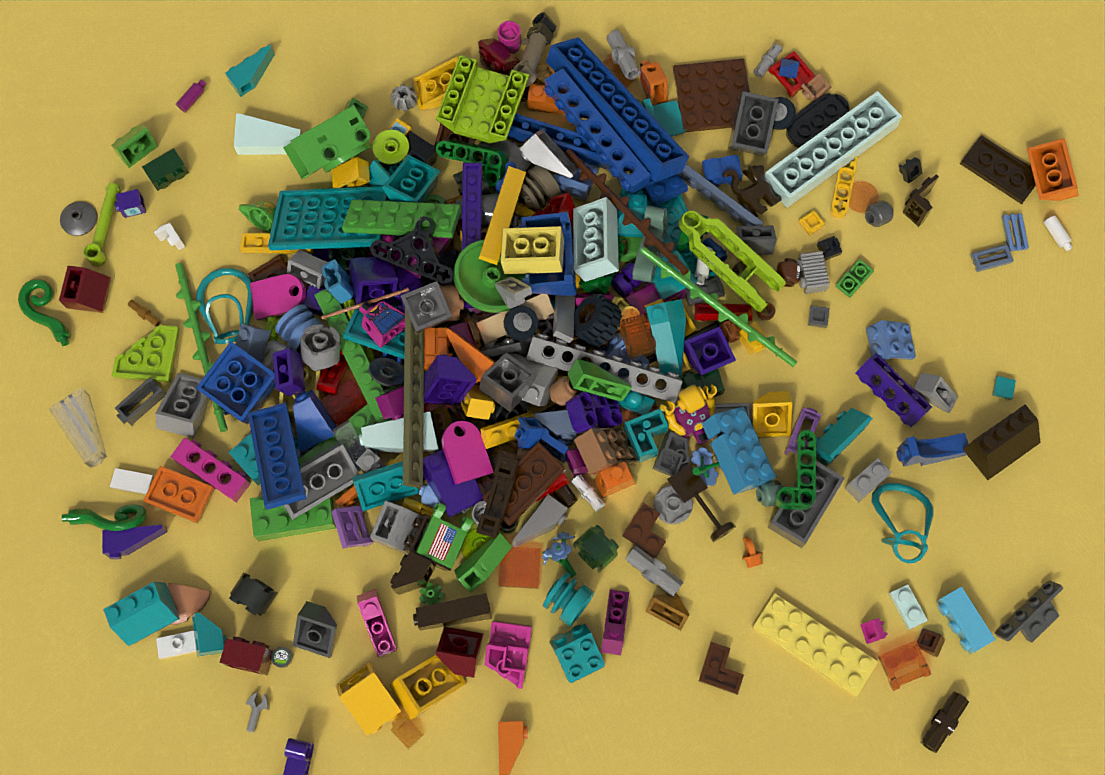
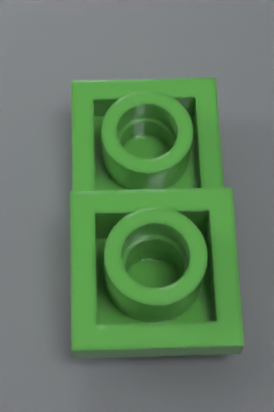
[835,259,874,298]

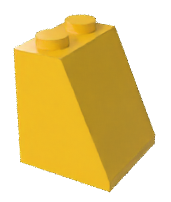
[336,662,401,736]

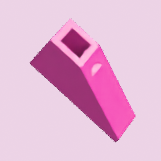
[357,589,397,657]

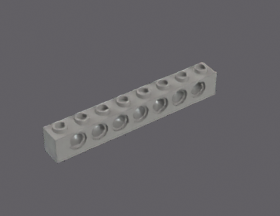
[526,333,682,403]

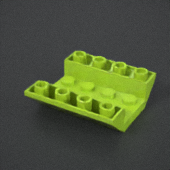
[436,55,529,143]

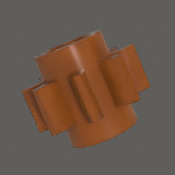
[720,320,742,344]

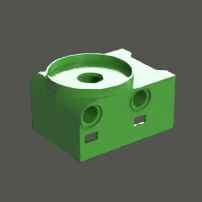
[283,105,372,180]

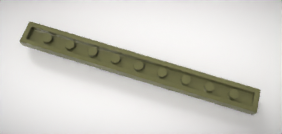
[403,291,424,488]

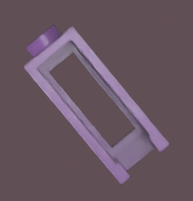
[784,407,821,461]

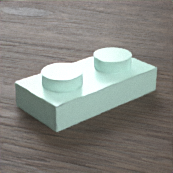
[889,584,928,630]

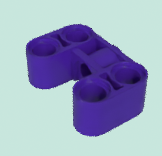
[566,392,623,433]

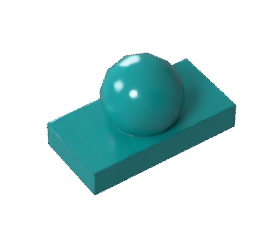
[618,390,655,416]

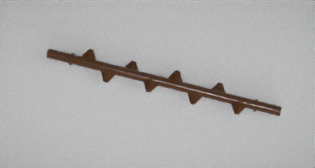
[565,149,689,275]

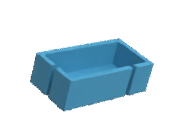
[702,406,776,495]

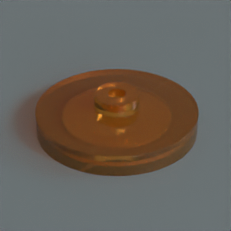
[845,182,879,213]
[465,316,481,350]

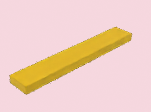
[478,166,526,265]

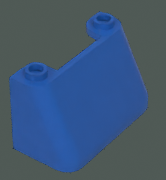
[519,212,577,296]

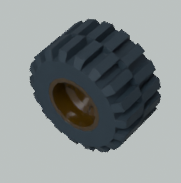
[574,294,622,347]

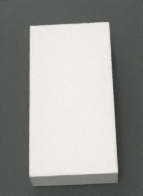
[110,468,154,495]

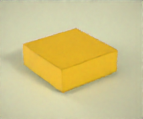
[799,210,825,236]

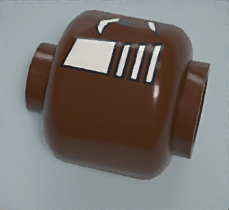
[776,258,801,287]

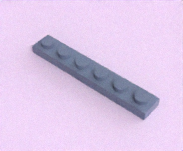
[678,164,763,226]

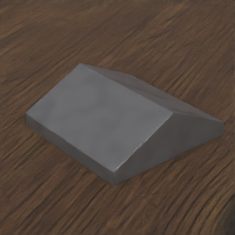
[401,281,452,332]

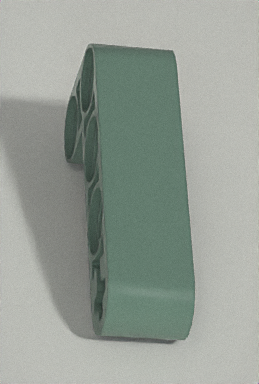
[633,206,668,282]

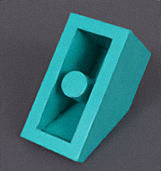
[192,612,226,657]

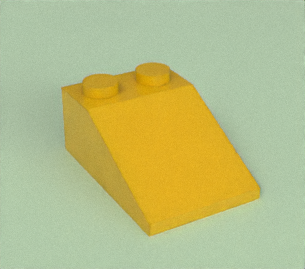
[413,57,459,110]
[389,655,466,720]

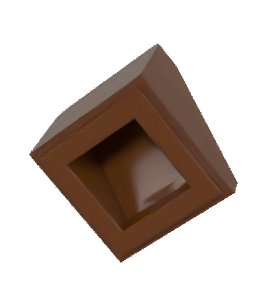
[915,628,945,657]

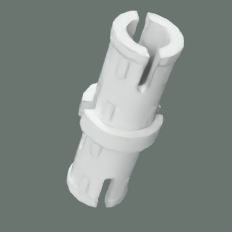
[571,474,605,512]

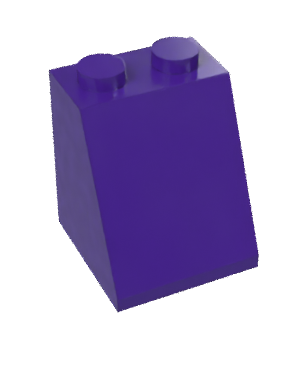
[349,257,398,306]

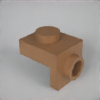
[801,73,832,101]

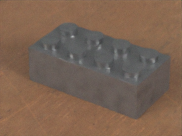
[767,460,845,548]

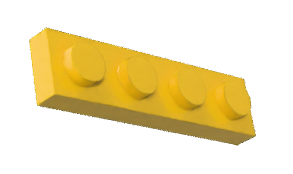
[240,233,314,254]

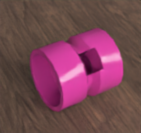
[498,21,521,54]

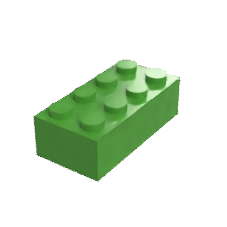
[250,496,337,541]

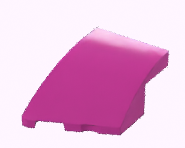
[484,620,532,689]

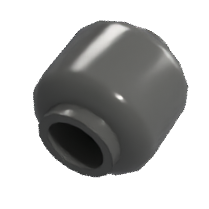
[865,200,893,227]

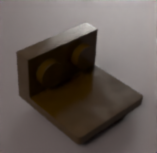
[903,174,939,227]

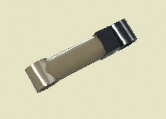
[509,12,557,87]

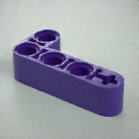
[283,738,314,775]

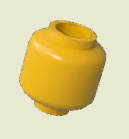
[677,385,707,413]

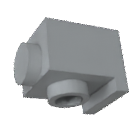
[355,448,385,473]

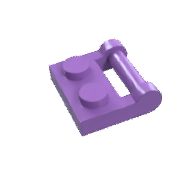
[331,506,374,549]

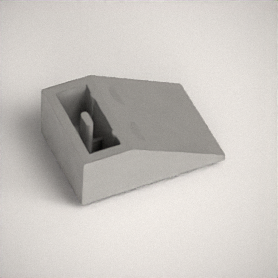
[370,501,428,555]

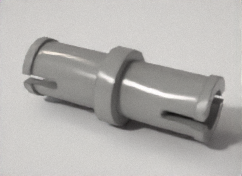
[753,43,783,78]

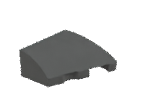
[652,431,690,476]

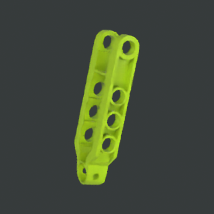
[678,211,786,312]

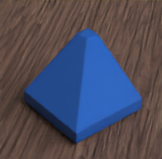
[778,58,799,79]

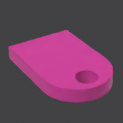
[250,274,306,320]
[442,421,493,485]

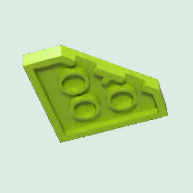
[112,325,180,383]

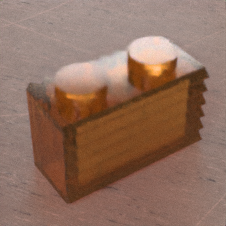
[619,314,656,359]

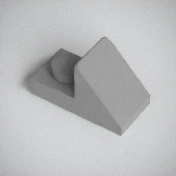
[495,276,532,309]

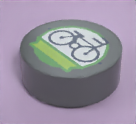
[271,647,293,668]

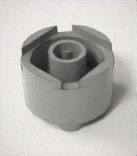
[300,324,340,371]

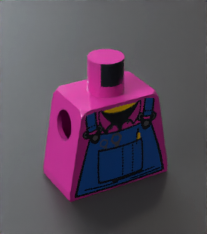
[359,301,405,348]

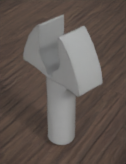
[246,692,269,732]

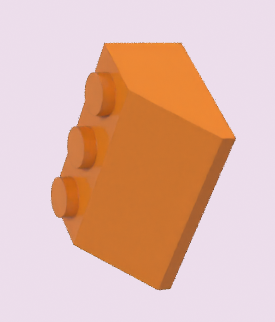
[1027,138,1079,201]

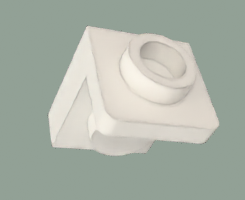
[154,223,185,250]

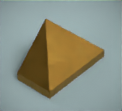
[645,594,690,631]

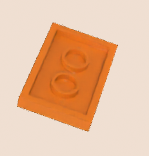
[143,466,214,524]

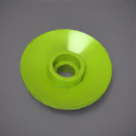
[372,129,409,164]

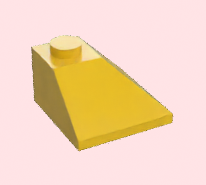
[752,391,792,437]

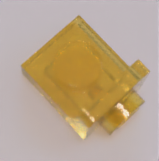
[390,716,424,749]

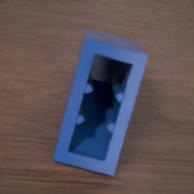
[293,389,337,452]

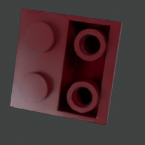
[478,38,520,76]
[59,266,111,313]

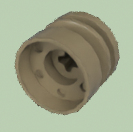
[518,165,561,212]

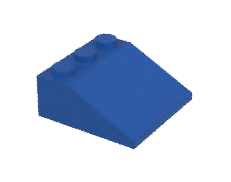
[196,341,276,424]

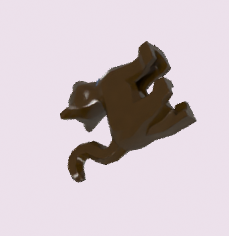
[722,165,782,217]

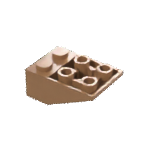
[574,427,638,475]

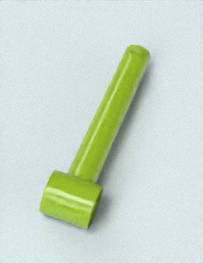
[83,183,120,267]

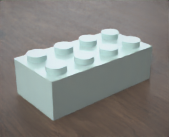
[573,197,619,282]

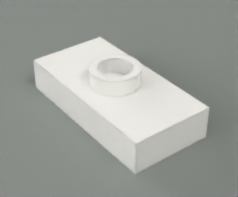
[156,631,196,659]

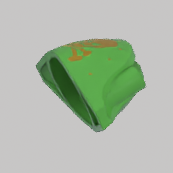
[238,201,276,233]

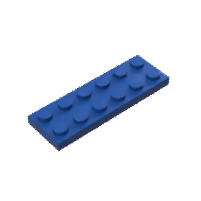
[248,402,307,510]

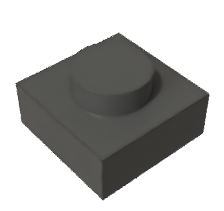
[807,306,829,328]

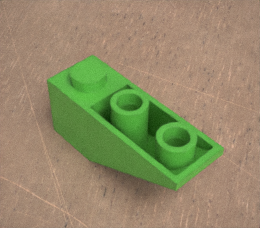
[454,532,512,593]

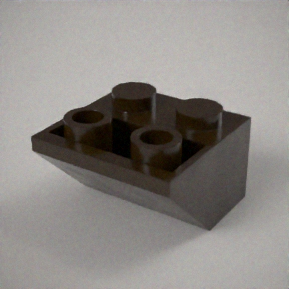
[390,551,435,595]

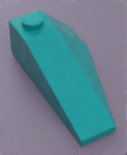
[644,299,686,383]

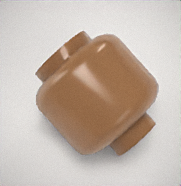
[549,377,578,406]

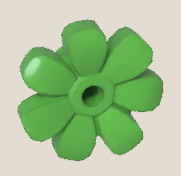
[419,583,445,606]

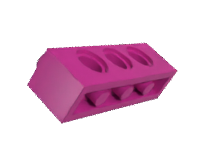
[170,438,250,503]

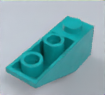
[225,44,275,97]

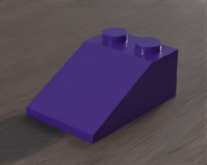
[423,449,484,517]

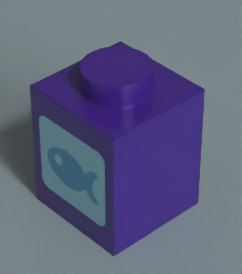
[115,189,146,218]

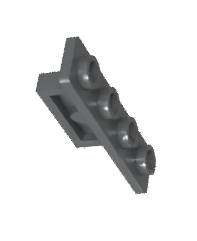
[477,337,532,362]
[995,581,1063,642]

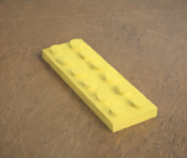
[753,593,878,697]

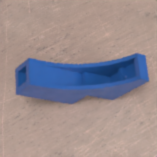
[896,433,968,467]

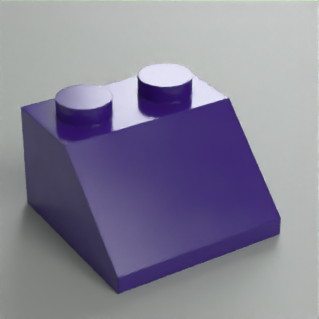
[684,326,736,376]

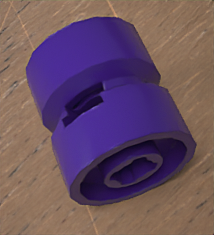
[611,262,644,298]

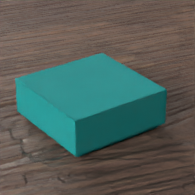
[992,376,1016,400]

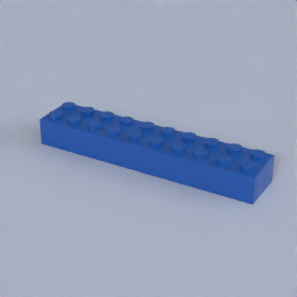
[546,37,689,182]

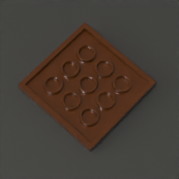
[673,58,750,133]

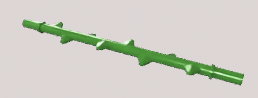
[640,246,797,367]
[175,263,228,432]

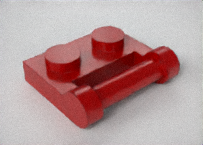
[768,51,815,97]

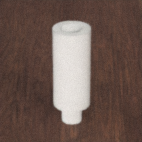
[1044,216,1073,252]
[695,247,713,285]

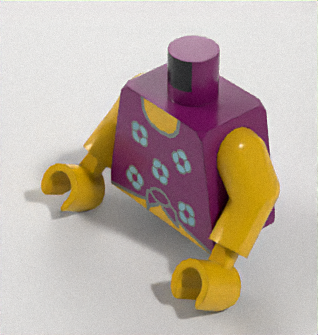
[660,384,717,445]

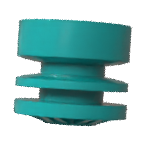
[542,572,595,627]

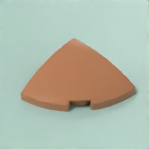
[168,583,211,625]

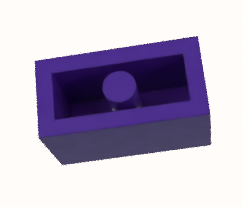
[273,348,306,396]

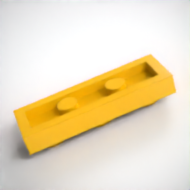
[481,412,534,449]

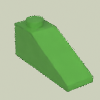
[567,359,632,402]

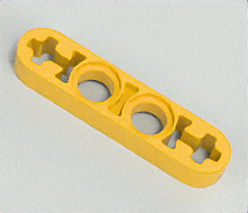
[830,156,858,218]

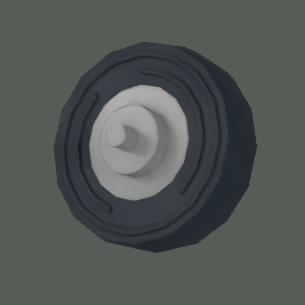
[772,97,796,130]
[503,306,539,340]

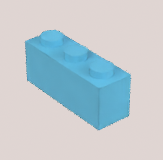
[936,586,996,654]

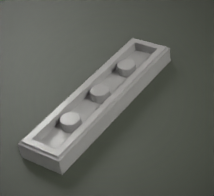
[553,295,575,343]

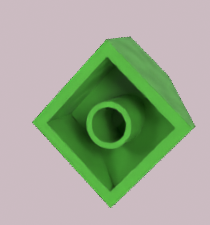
[111,124,158,168]

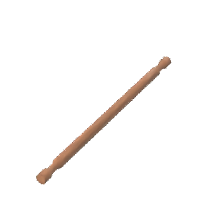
[321,288,410,320]

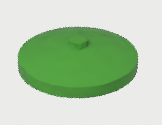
[454,240,526,313]

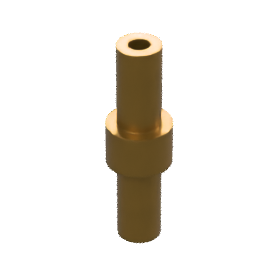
[128,300,161,327]

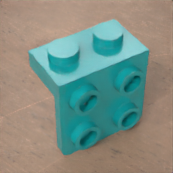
[642,98,686,137]
[549,624,605,683]

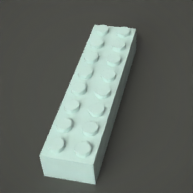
[765,91,902,208]

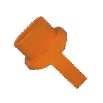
[742,536,763,568]

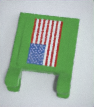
[416,503,474,569]

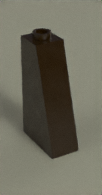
[413,593,491,631]

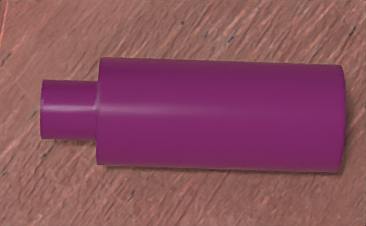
[176,80,206,113]

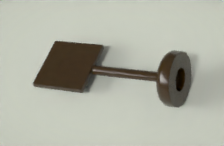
[667,464,736,543]

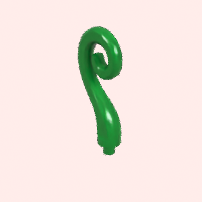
[18,279,70,346]
[62,504,147,531]

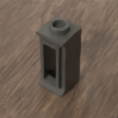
[115,377,166,426]

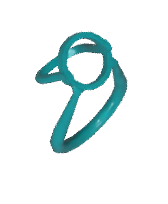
[196,268,253,344]
[872,483,934,564]

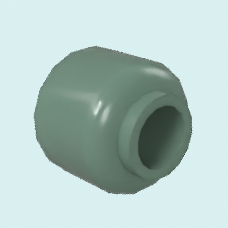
[756,480,787,507]

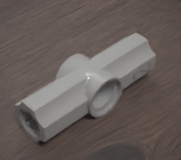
[606,30,640,80]
[626,546,684,597]

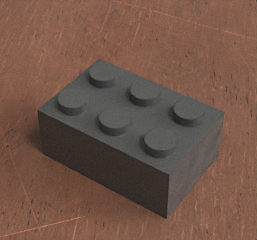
[728,91,779,156]

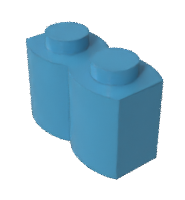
[322,259,354,304]

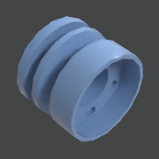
[275,305,326,354]

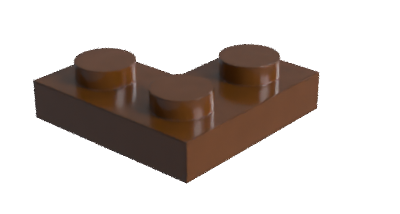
[623,503,666,558]
[698,642,744,695]

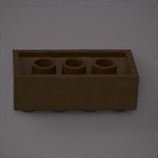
[962,404,1041,480]

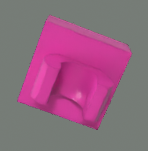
[861,618,888,644]

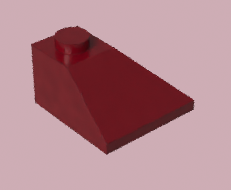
[436,627,483,678]

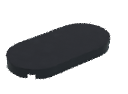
[786,93,850,148]

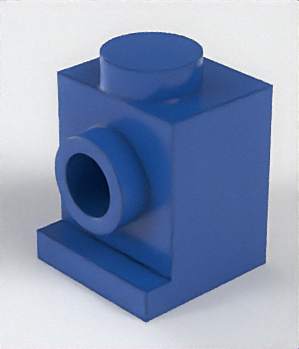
[514,417,544,449]

